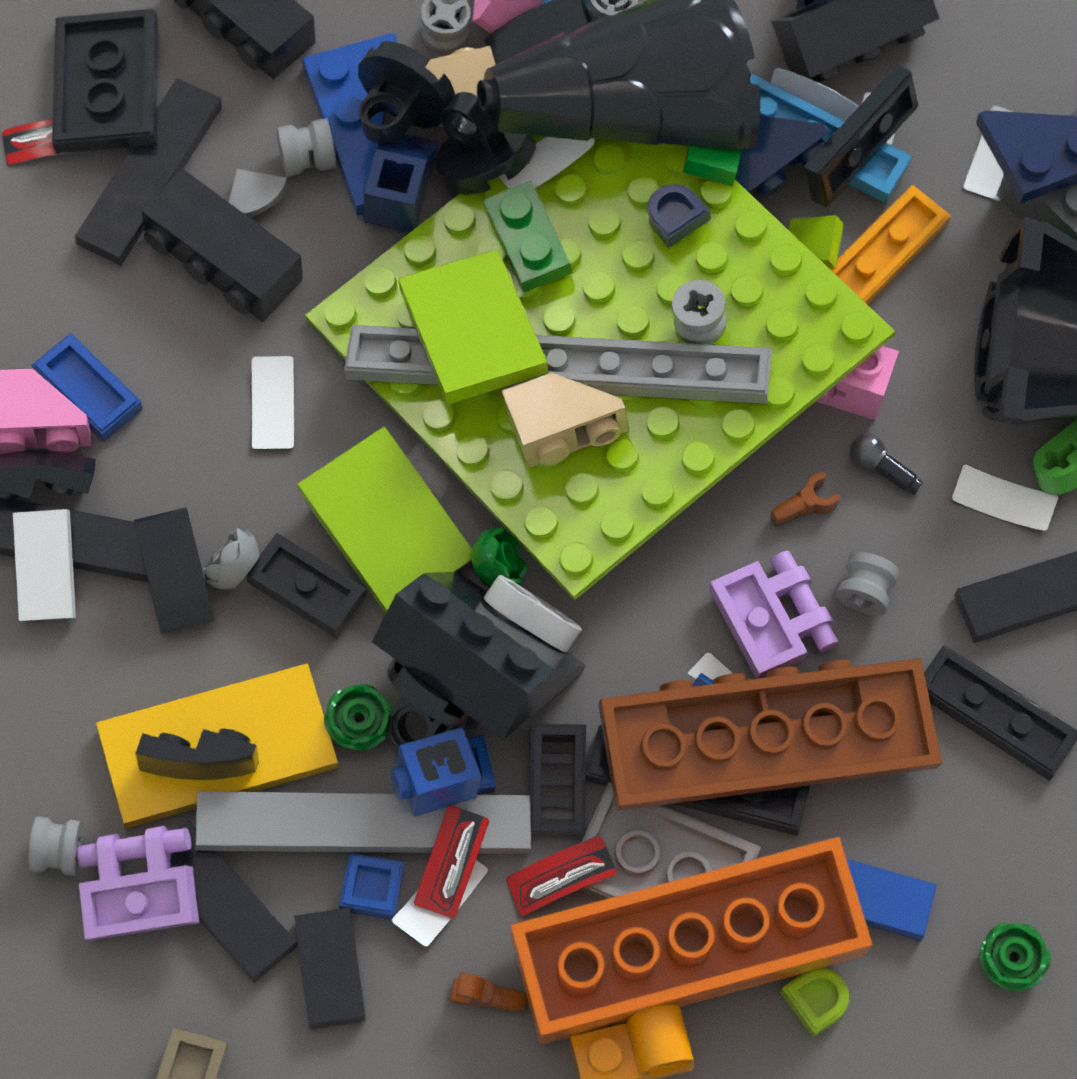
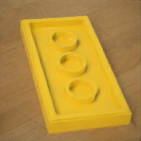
[96,663,338,829]

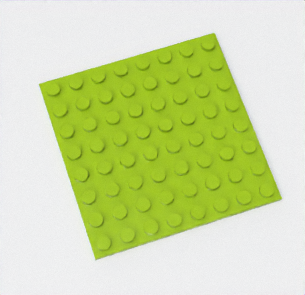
[305,135,895,601]

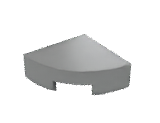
[228,169,287,219]

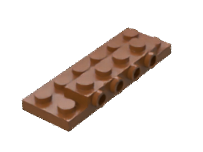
[598,658,942,811]

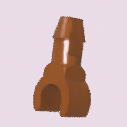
[770,472,840,525]
[449,972,527,1012]

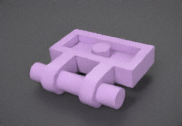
[709,551,839,679]
[77,826,199,941]

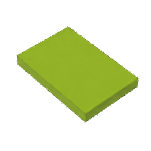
[398,249,549,405]
[296,426,472,614]

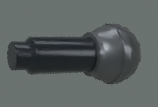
[850,433,924,495]

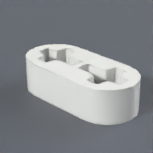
[484,575,582,652]

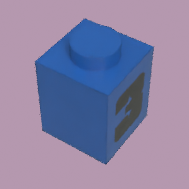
[391,727,481,816]

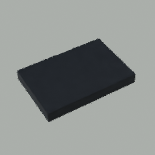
[52,8,158,154]

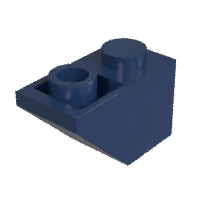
[735,115,833,198]
[364,134,439,233]

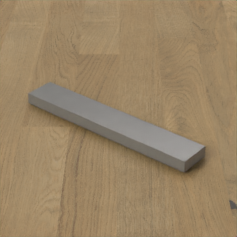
[196,791,531,854]

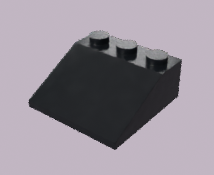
[372,571,586,740]

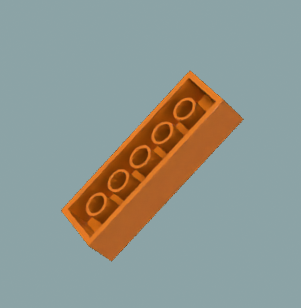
[510,837,873,1045]

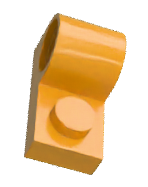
[569,1004,694,1079]

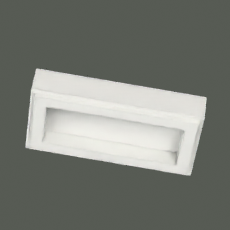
[13,509,76,621]

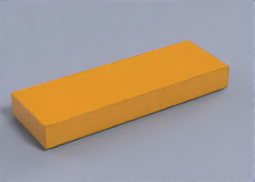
[830,184,951,305]

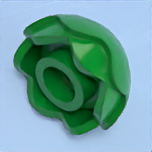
[471,527,528,588]
[324,684,393,751]
[979,923,1051,992]

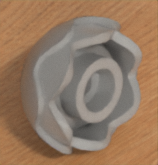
[202,528,260,590]

